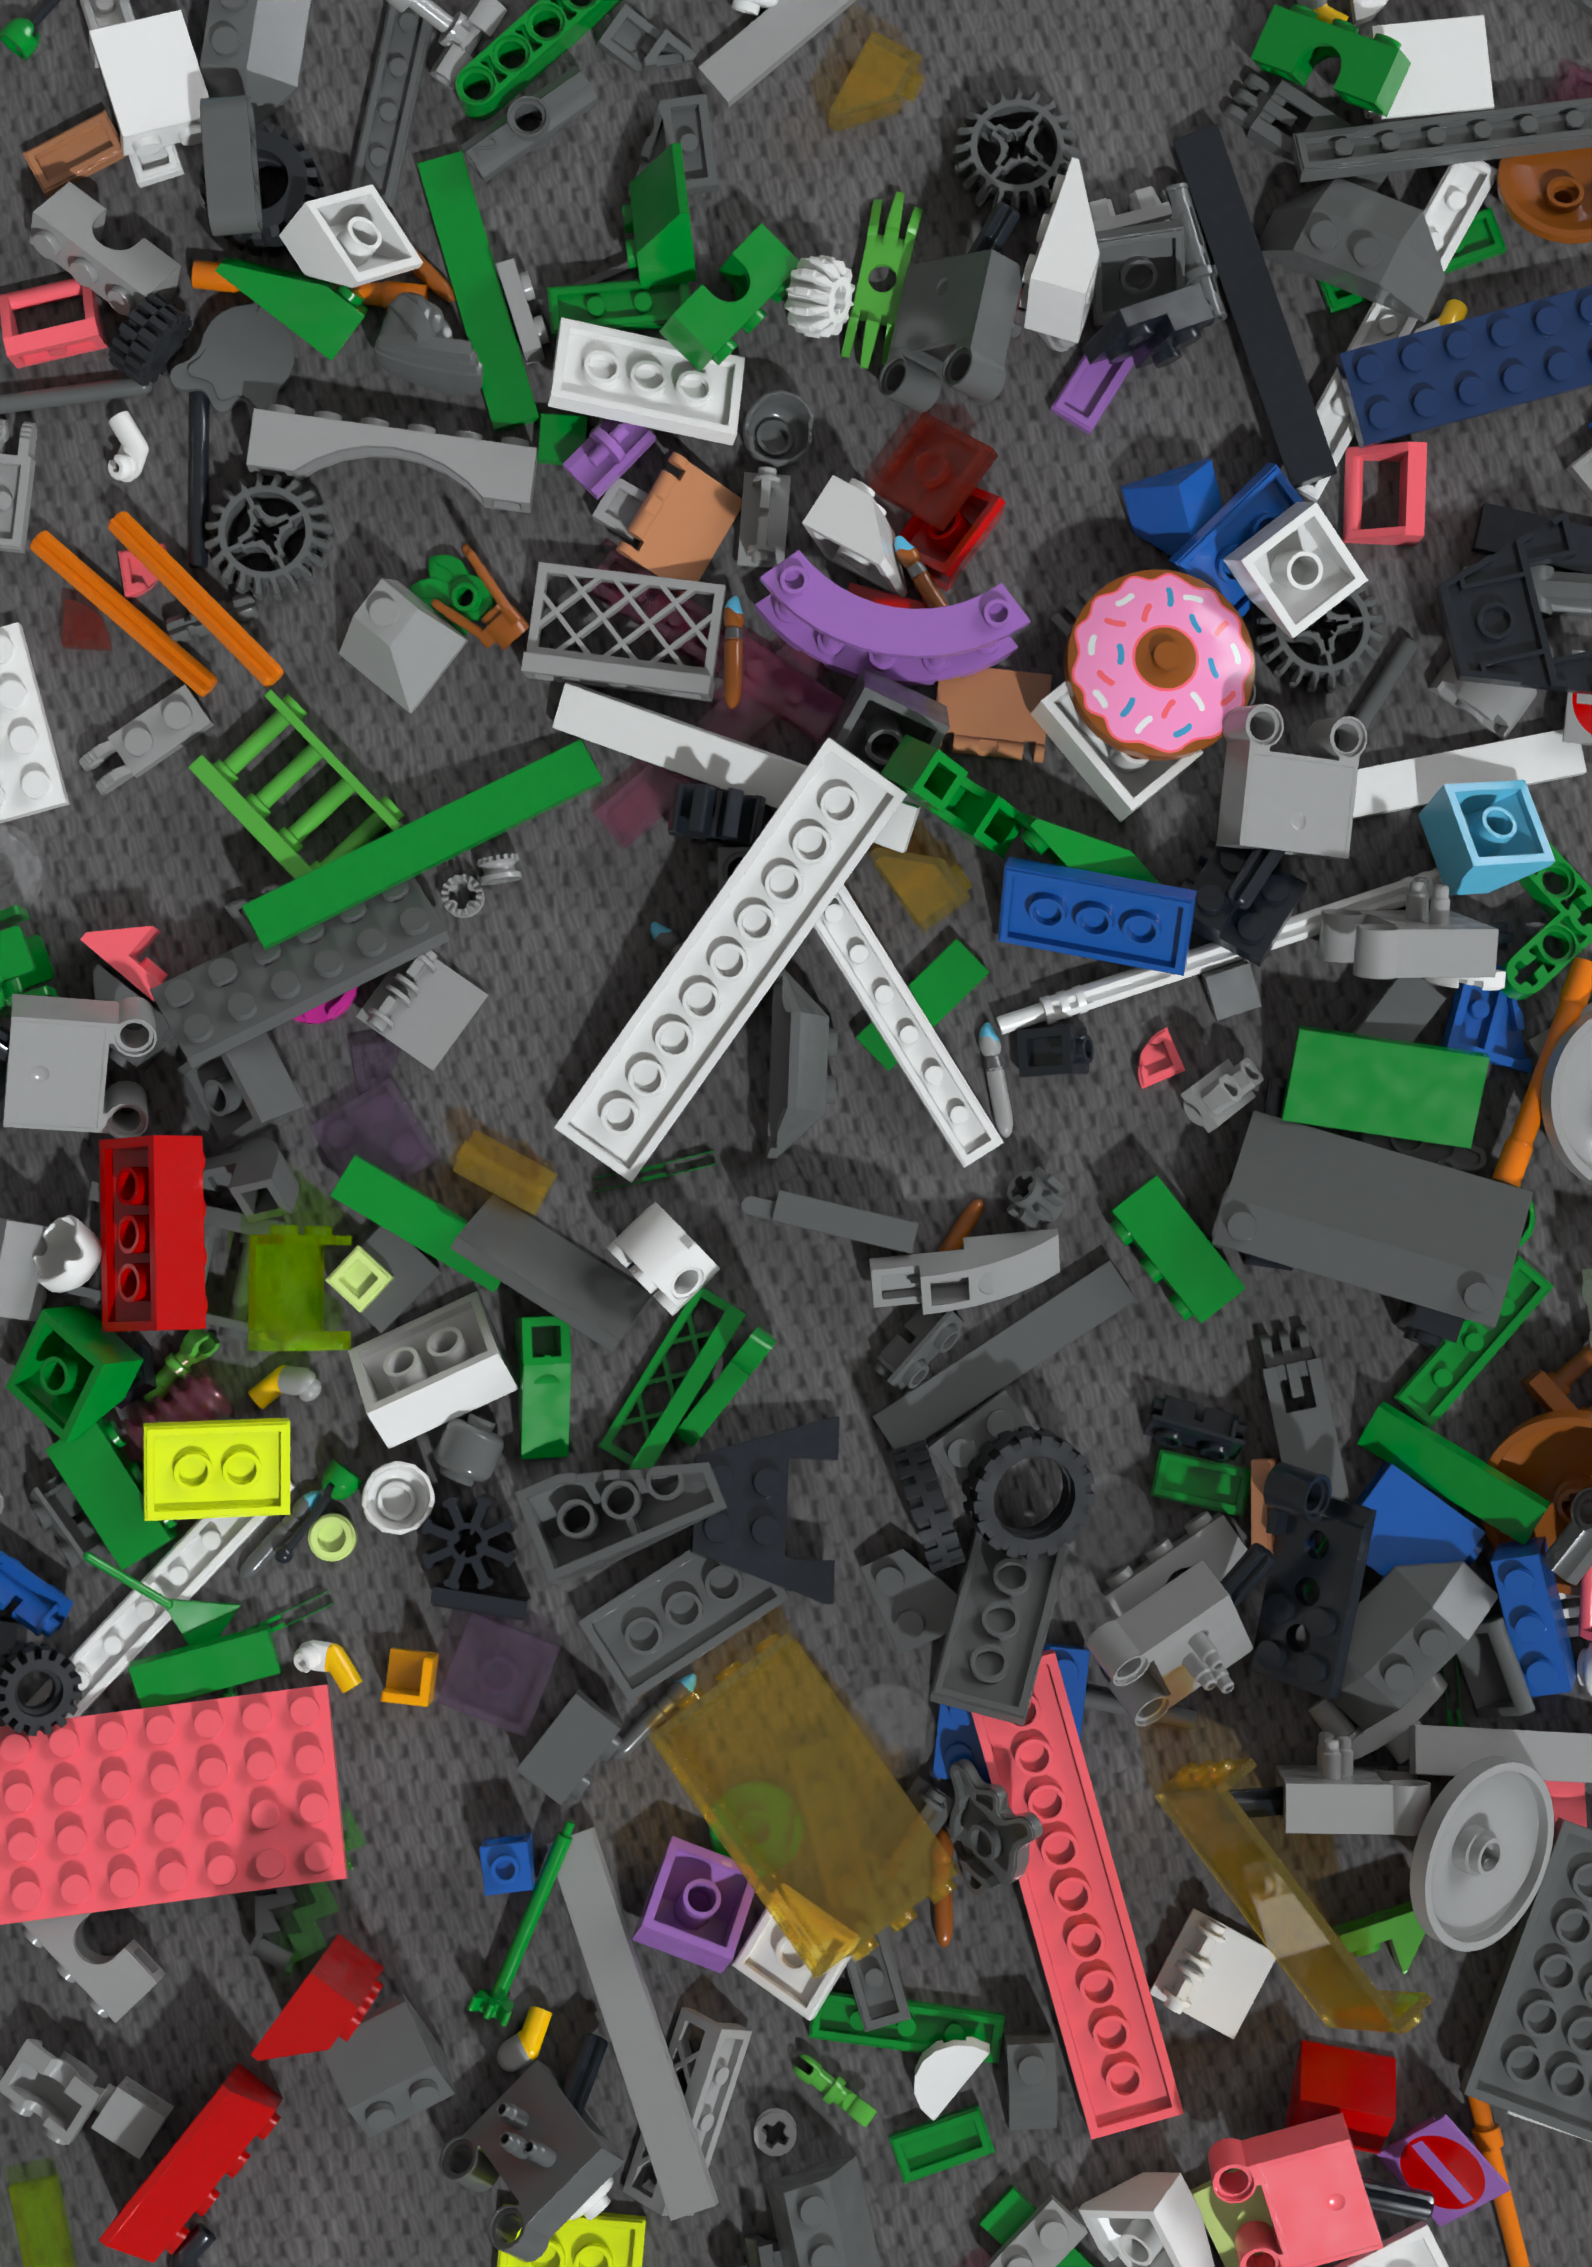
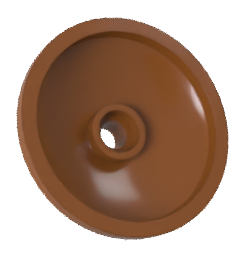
[1496,147,1592,244]

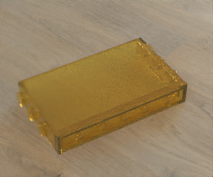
[648,1632,962,1979]
[1154,1757,1433,2034]

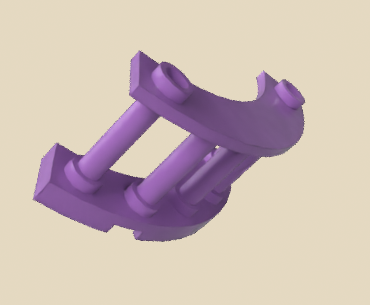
[754,550,1031,686]

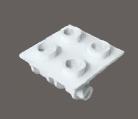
[1150,1908,1278,2039]

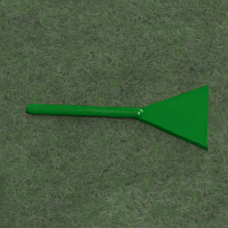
[83,1552,241,1645]

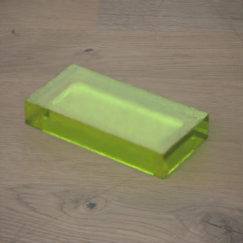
[8,2174,77,2267]

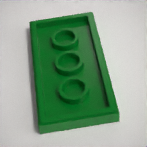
[1281,1025,1490,1149]

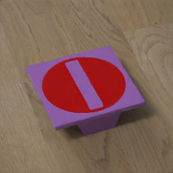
[1376,2114,1511,2227]

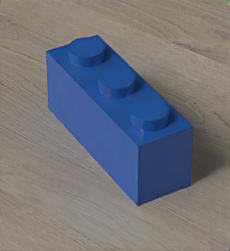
[1490,1536,1577,1697]

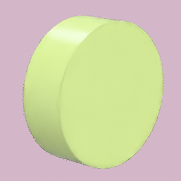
[308,1513,357,1562]

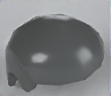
[743,390,814,469]

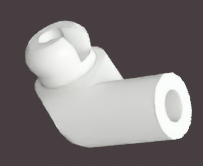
[108,411,149,482]

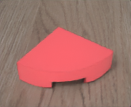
[118,543,167,600]
[1137,1027,1185,1089]

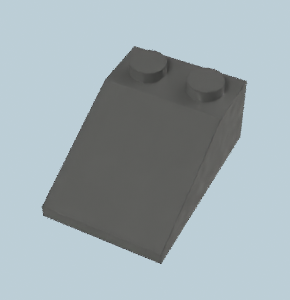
[827,666,950,801]

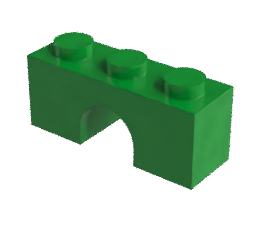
[1251,4,1411,117]
[659,223,799,372]
[880,734,1022,858]

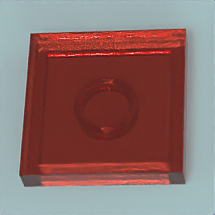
[869,412,998,532]

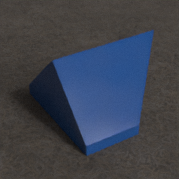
[1120,458,1222,556]

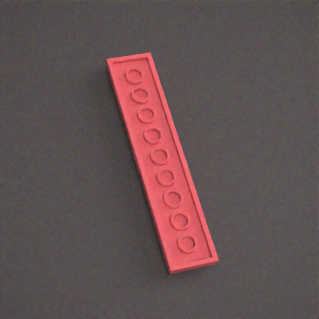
[971,1649,1184,2140]

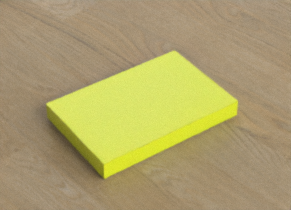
[143,1418,290,1521]
[497,2204,646,2267]

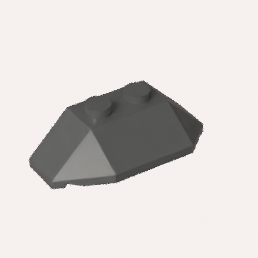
[200,0,313,123]
[1258,178,1446,322]
[767,969,838,1160]
[1331,1560,1499,1730]

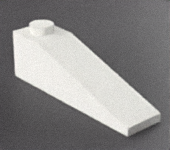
[1078,2172,1215,2267]

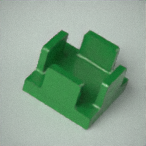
[0,905,58,1019]

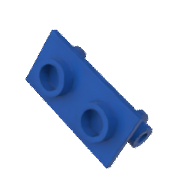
[0,1550,74,1638]

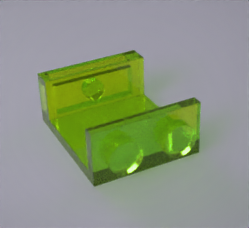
[248,1225,352,1351]

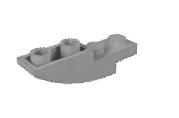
[869,1229,1060,1315]

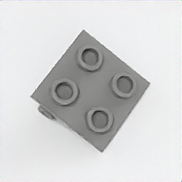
[356,950,488,1071]

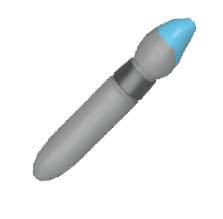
[979,1022,1013,1138]

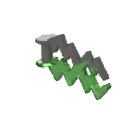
[247,1810,366,1976]

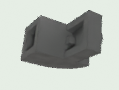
[203,1137,299,1223]

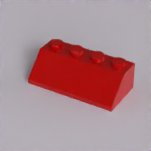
[99,1135,208,1332]
[250,1933,384,2061]
[99,2063,283,2263]

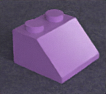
[632,1836,762,1973]

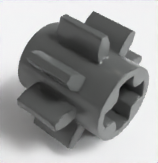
[1006,1166,1065,1229]

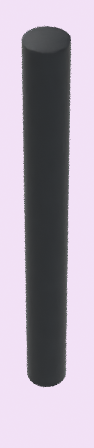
[189,391,210,568]

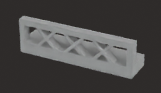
[622,2007,752,2216]

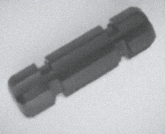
[166,592,259,644]

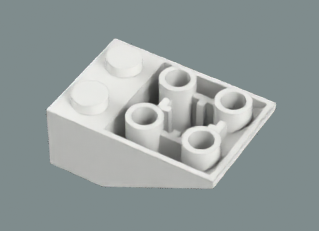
[1019,157,1100,343]

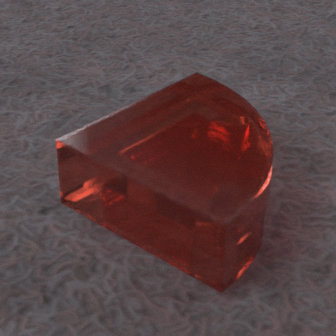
[62,599,112,652]

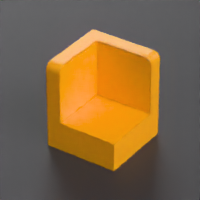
[380,1647,439,1707]

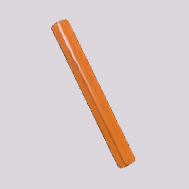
[108,511,284,688]
[29,530,218,697]

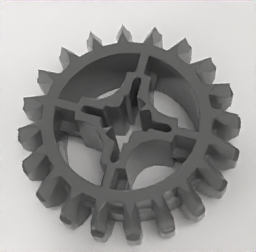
[952,87,1079,216]
[205,473,333,601]
[1255,583,1384,694]

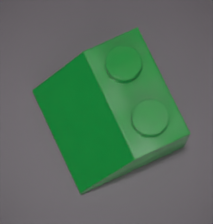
[622,143,697,287]
[5,1305,144,1443]

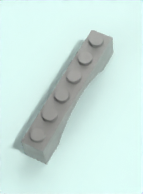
[246,404,538,513]

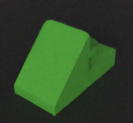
[1333,1901,1425,1975]

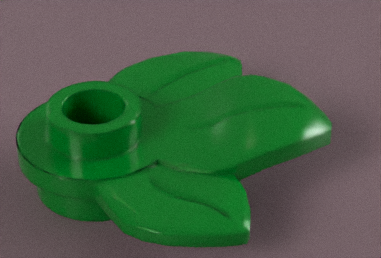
[409,554,493,637]

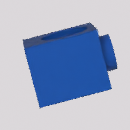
[479,1832,537,1896]

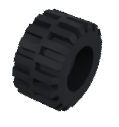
[199,123,326,257]

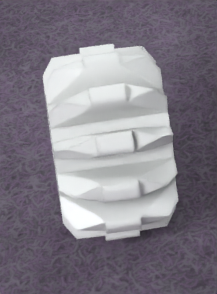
[784,255,855,338]

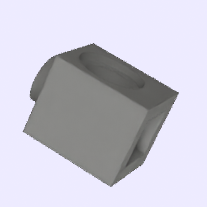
[91,2076,174,2159]

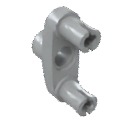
[1307,1671,1448,1764]

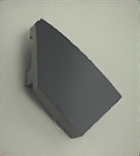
[596,4,697,73]

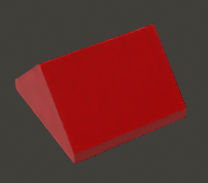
[898,474,1006,592]
[1285,2039,1396,2154]

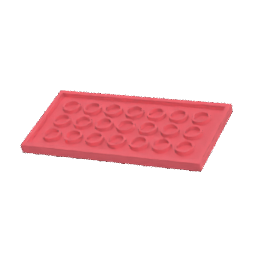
[0,1684,348,1925]

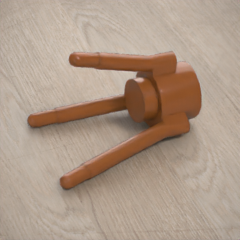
[431,544,530,651]

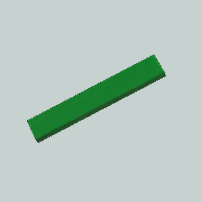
[417,151,540,433]

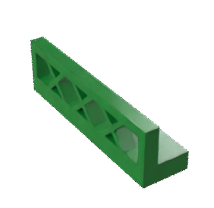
[599,1287,746,1469]

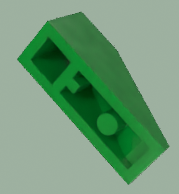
[215,257,368,361]

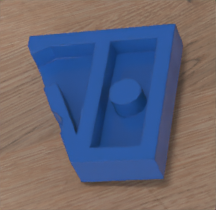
[1441,964,1532,1073]

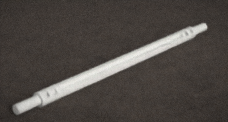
[996,867,1443,1035]

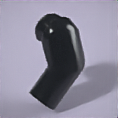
[170,2223,216,2267]

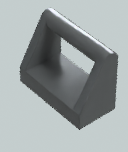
[1455,1611,1535,1719]

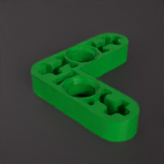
[1499,841,1592,1000]
[674,1326,778,1448]

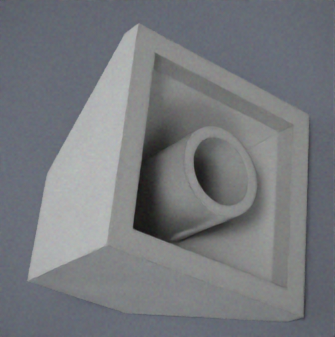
[339,578,469,713]

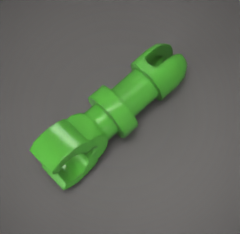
[144,1329,220,1403]
[792,2054,877,2127]

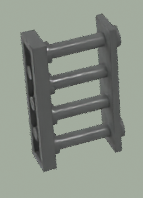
[67,1181,286,1341]

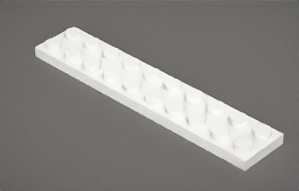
[554,737,908,1183]

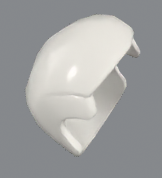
[33,1214,102,1293]
[361,1461,435,1535]

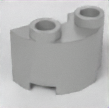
[1428,657,1537,741]
[0,2039,105,2145]

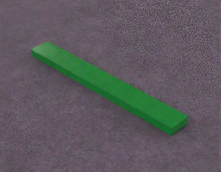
[242,739,603,951]

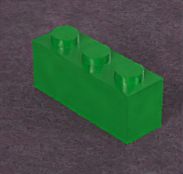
[1108,1175,1246,1323]
[45,1417,179,1570]

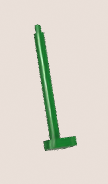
[467,1820,575,2026]

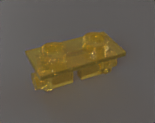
[452,1129,558,1216]

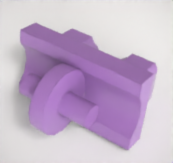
[563,419,656,500]

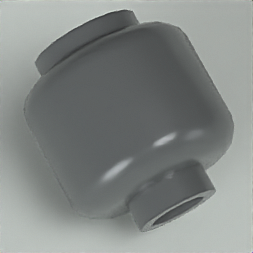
[433,1412,504,1487]

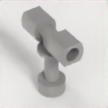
[385,0,507,90]

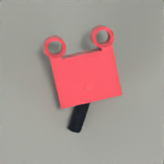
[1207,2113,1434,2267]

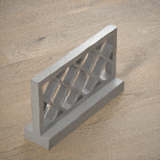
[521,562,726,702]

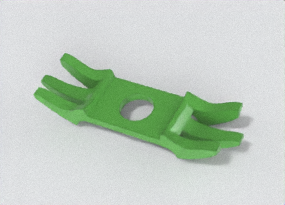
[841,191,923,369]

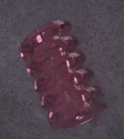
[122,1364,232,1453]

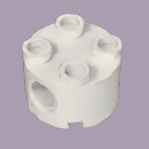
[606,1202,720,1316]

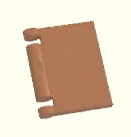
[616,452,742,594]
[936,668,1052,763]

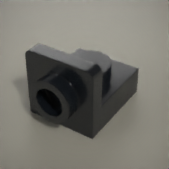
[1017,1025,1094,1078]

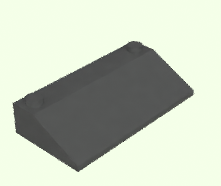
[1212,1111,1533,1331]

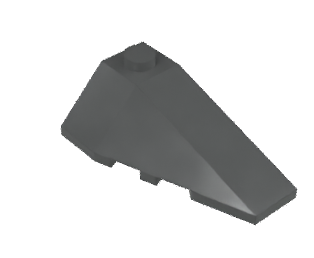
[515,1462,728,1586]

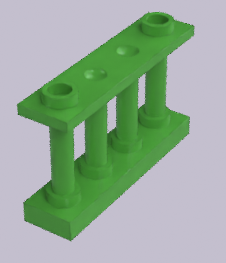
[188,689,405,879]

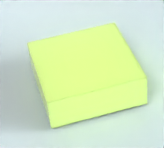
[325,1245,394,1313]

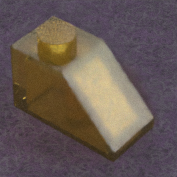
[829,30,926,132]
[869,847,972,935]

